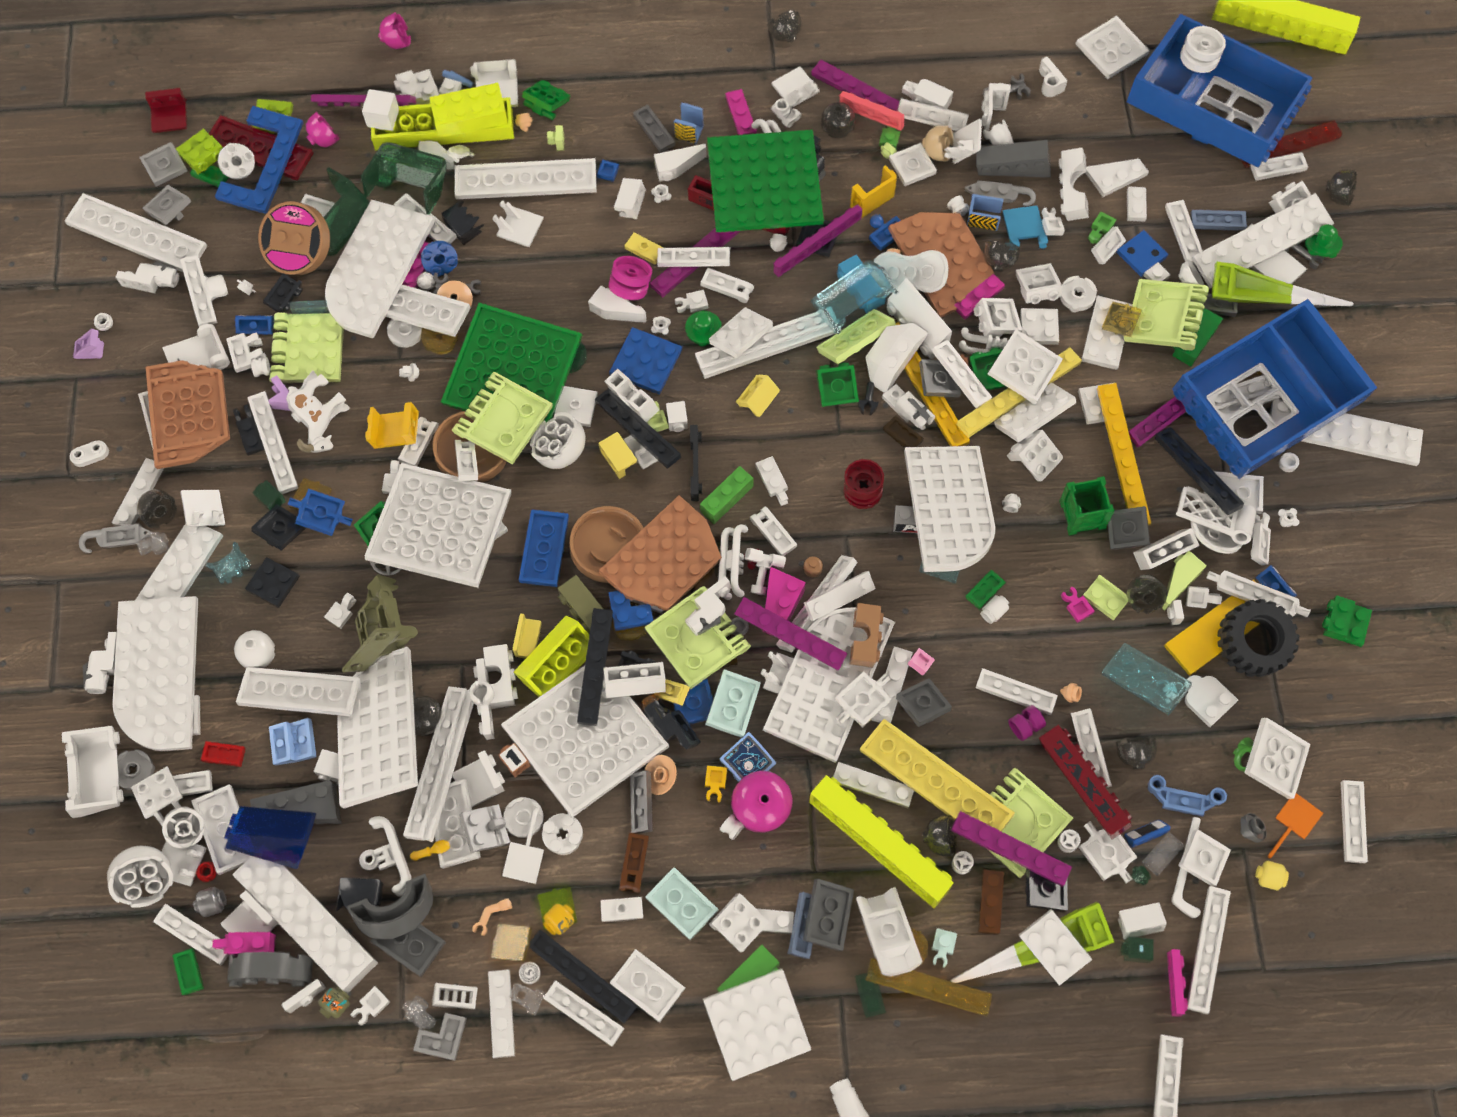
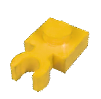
[705,766,727,802]

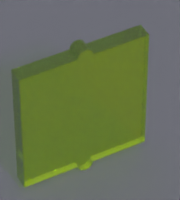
[537,887,578,930]

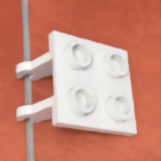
[772,67,819,108]
[944,119,982,164]
[493,200,544,247]
[181,490,225,526]
[761,652,794,694]
[131,767,183,825]
[156,841,206,887]

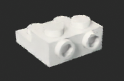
[394,69,439,105]
[1269,181,1311,214]
[1016,263,1062,304]
[974,298,1022,337]

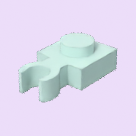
[932,928,957,968]

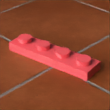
[839,91,904,131]

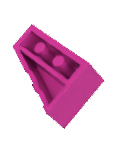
[763,567,806,636]

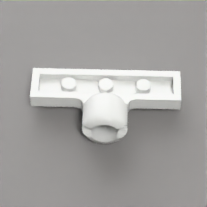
[180,255,228,327]
[469,658,495,740]

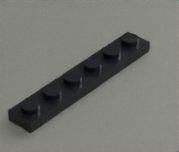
[595,388,682,469]
[1154,427,1244,515]
[577,608,613,726]
[527,929,637,1024]

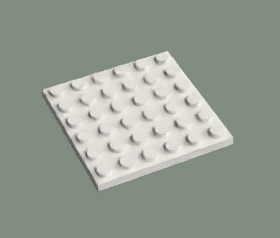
[365,463,511,588]
[501,666,669,818]

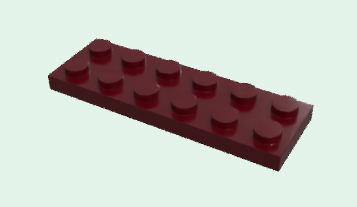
[209,115,314,181]

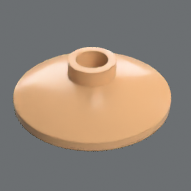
[437,281,473,307]
[644,755,677,795]

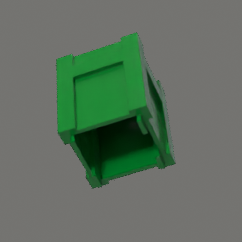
[1059,476,1114,535]

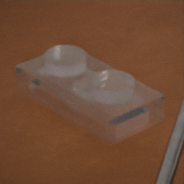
[1142,832,1185,876]

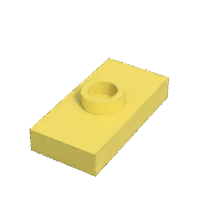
[625,233,663,264]
[654,679,690,706]

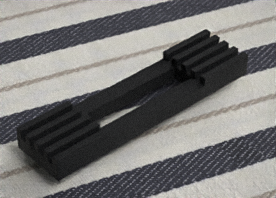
[690,425,702,501]

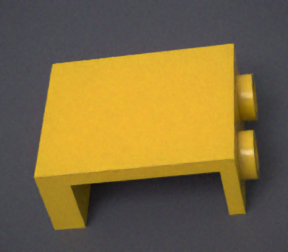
[850,165,897,218]
[365,402,419,449]

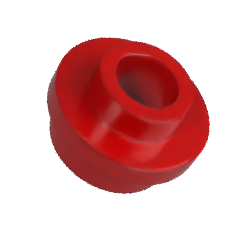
[196,861,217,882]

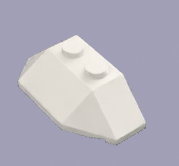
[866,323,929,393]

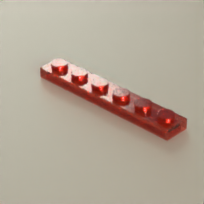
[1241,120,1342,168]

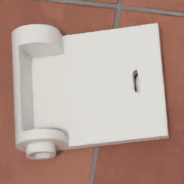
[471,59,518,107]
[162,323,230,370]

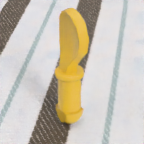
[410,840,450,861]

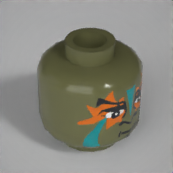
[318,986,350,1019]

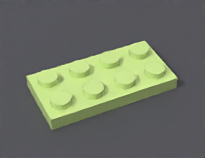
[817,309,896,364]

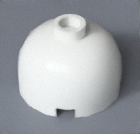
[234,630,275,668]
[162,807,205,849]

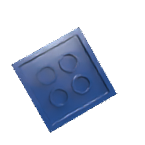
[609,327,682,395]

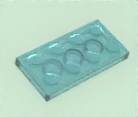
[1102,643,1192,715]

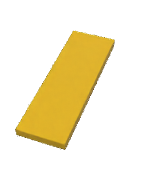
[1164,579,1260,676]

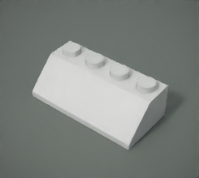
[887,278,952,360]

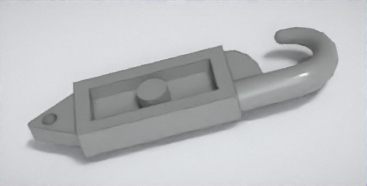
[965,180,1036,206]
[79,524,153,553]

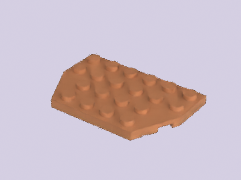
[888,212,994,317]
[146,360,230,469]
[599,495,722,611]

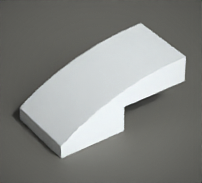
[624,435,658,470]

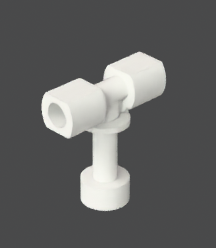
[745,548,786,596]

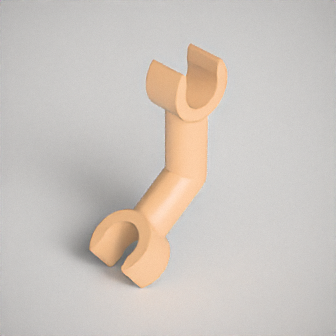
[473,899,512,936]

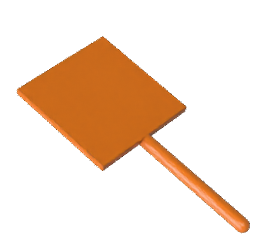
[1268,793,1323,858]

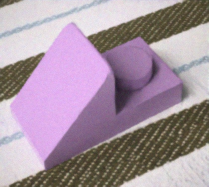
[73,328,104,359]
[268,375,291,411]

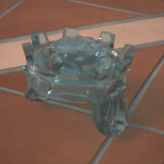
[206,542,251,584]

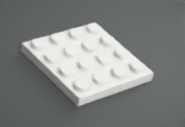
[703,969,811,1081]

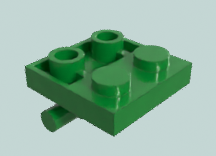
[522,80,570,120]

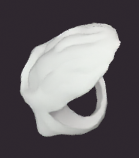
[983,120,1013,146]

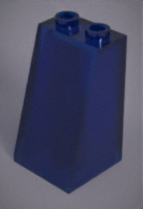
[224,806,317,869]

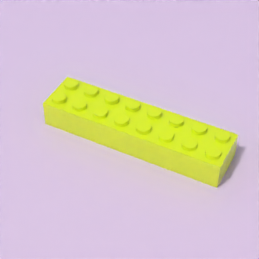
[1212,0,1360,55]
[371,97,514,150]
[809,775,954,908]

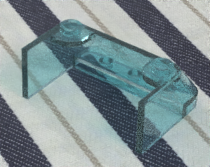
[811,260,899,334]

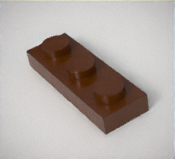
[978,870,1004,935]

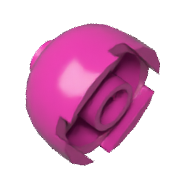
[379,13,411,49]
[306,112,340,147]

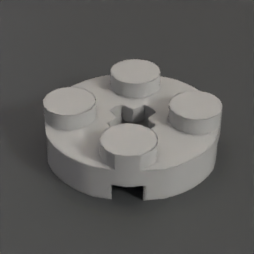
[117,750,155,790]

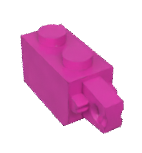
[212,932,276,956]

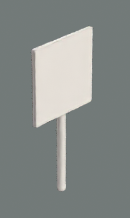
[502,808,544,884]

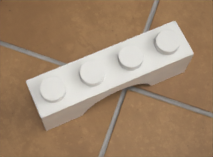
[1059,147,1089,221]

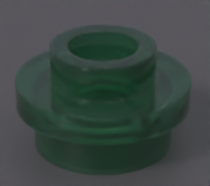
[1132,865,1151,885]

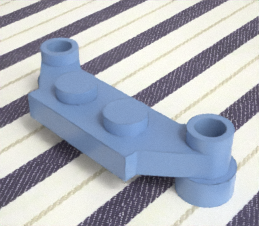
[1148,775,1227,817]

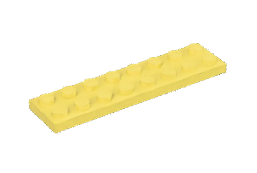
[860,719,1015,831]

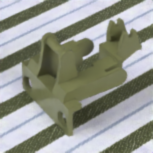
[342,574,418,672]

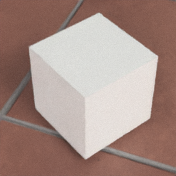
[362,89,399,131]

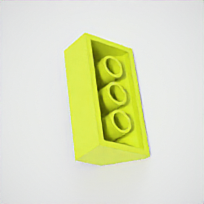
[513,616,589,697]

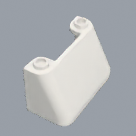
[62,726,124,818]

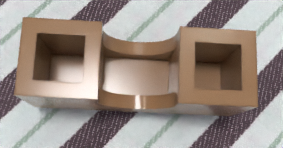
[849,603,884,668]

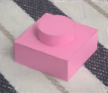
[908,648,935,676]

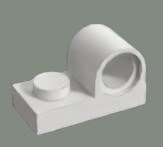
[1039,56,1067,97]

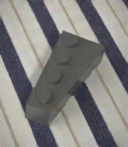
[976,140,1051,177]
[250,780,342,824]

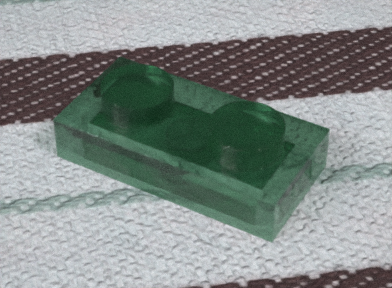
[855,971,886,1018]

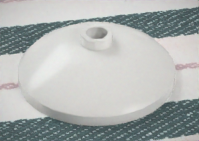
[1190,506,1242,554]

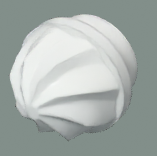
[770,234,788,252]
[417,272,435,290]
[1002,494,1021,513]

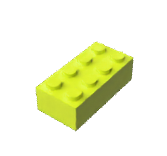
[429,82,508,138]

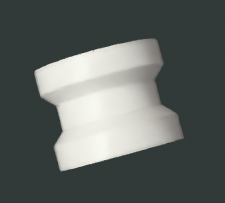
[947,195,970,216]
[251,357,271,377]
[720,814,744,840]
[1058,830,1080,853]
[952,851,974,875]

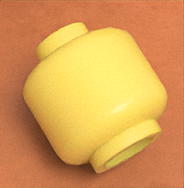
[1255,861,1289,890]

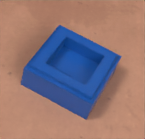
[597,160,619,182]

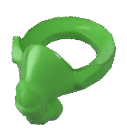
[1233,737,1254,772]

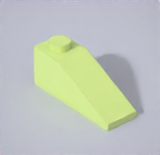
[1162,551,1207,611]

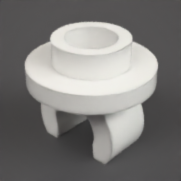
[399,363,419,382]

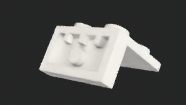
[221,890,278,932]
[709,893,769,952]

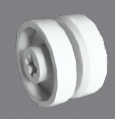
[1180,26,1226,73]

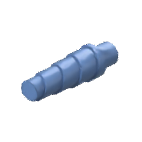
[442,70,473,88]

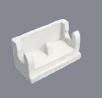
[614,178,646,219]
[1118,902,1167,940]

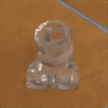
[136,532,169,556]
[508,983,546,1016]
[402,996,436,1030]

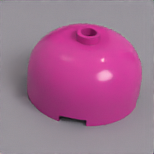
[731,771,793,833]

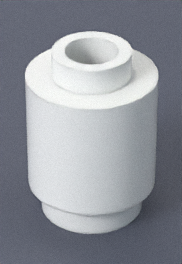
[980,595,1009,624]

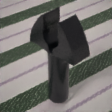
[858,381,879,416]

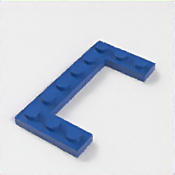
[215,106,303,214]

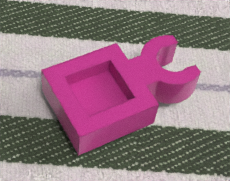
[1061,587,1094,623]

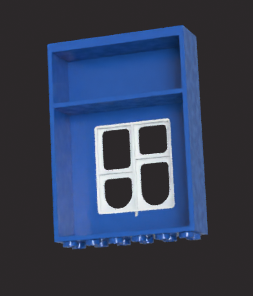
[1126,14,1313,168]
[1172,299,1377,479]

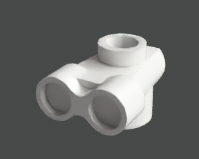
[771,99,802,128]

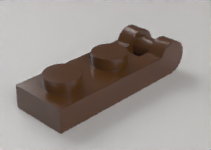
[619,833,649,893]

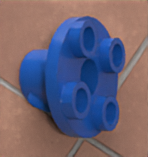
[421,241,458,276]

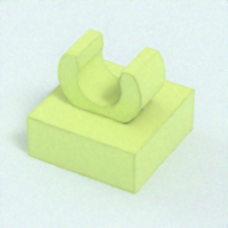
[547,125,564,150]

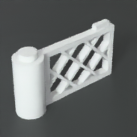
[1176,486,1256,545]

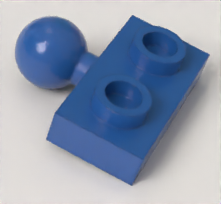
[869,214,901,251]

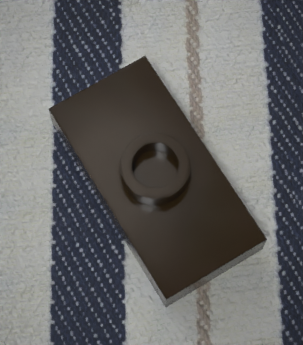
[883,415,924,448]

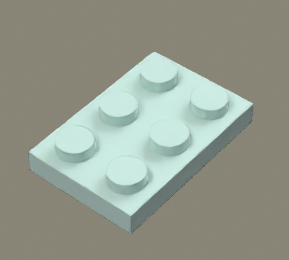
[705,669,761,738]
[646,867,719,940]

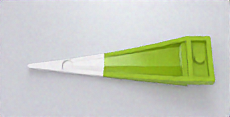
[1211,261,1354,306]
[950,902,1114,984]

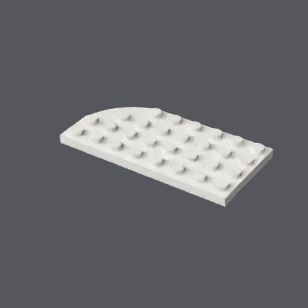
[325,200,435,338]
[904,446,995,572]
[113,596,198,751]
[763,608,895,763]
[337,647,418,809]

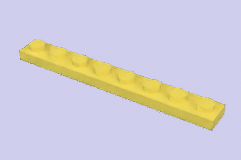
[956,348,1082,438]

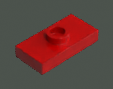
[201,741,246,767]

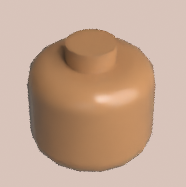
[803,556,823,578]

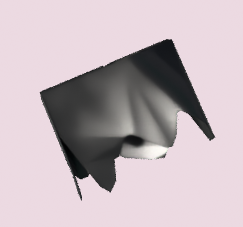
[441,200,484,245]
[336,877,383,911]

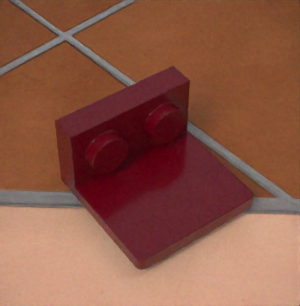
[145,88,187,133]

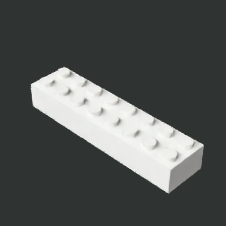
[232,845,378,994]

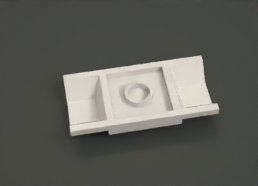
[856,887,922,976]

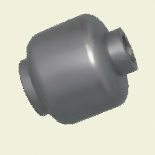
[193,887,226,917]

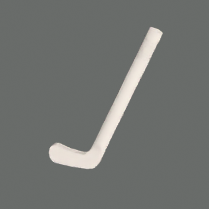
[1172,817,1201,918]

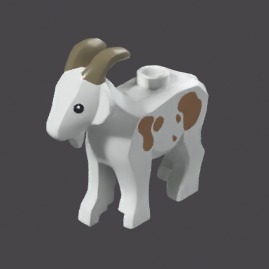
[286,371,350,453]

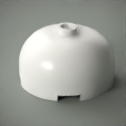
[530,412,586,469]
[107,846,173,908]

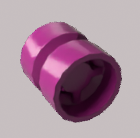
[1008,705,1046,741]

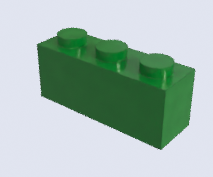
[1172,308,1223,367]

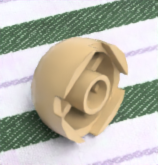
[922,126,953,162]

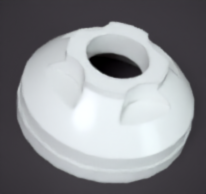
[1178,260,1204,285]

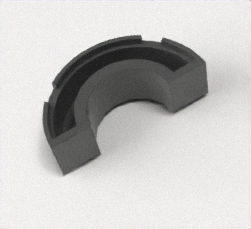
[347,874,433,939]
[227,952,313,987]

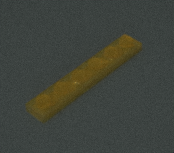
[865,958,992,1016]

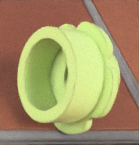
[881,143,897,159]

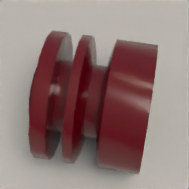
[843,459,884,509]

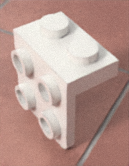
[982,83,1010,131]
[1007,430,1063,481]
[452,750,505,807]

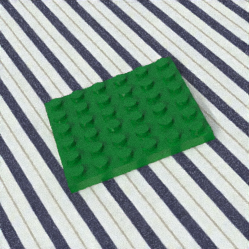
[707,130,824,232]
[441,303,583,422]

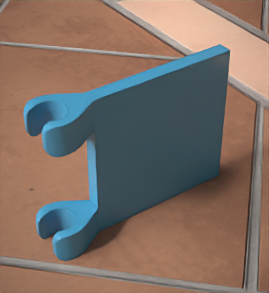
[1002,206,1048,252]

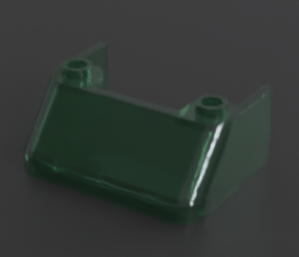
[361,142,447,215]
[324,167,370,256]

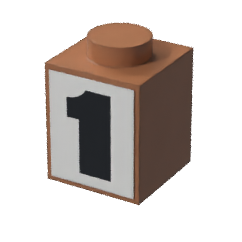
[498,743,531,778]

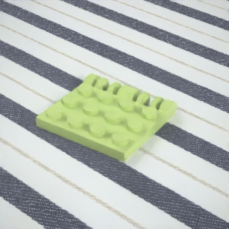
[1124,279,1209,351]
[269,313,344,383]
[452,372,553,464]
[644,586,751,690]
[987,768,1073,878]

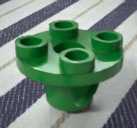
[1305,224,1343,258]
[685,311,722,347]

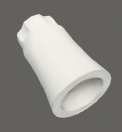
[830,1079,869,1117]

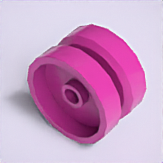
[608,256,652,300]

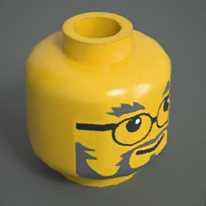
[543,904,574,935]

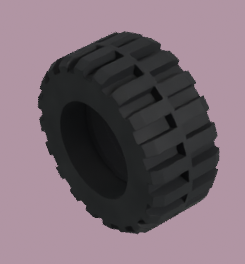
[1217,599,1300,677]

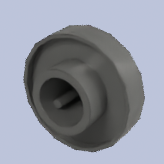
[1240,813,1267,843]

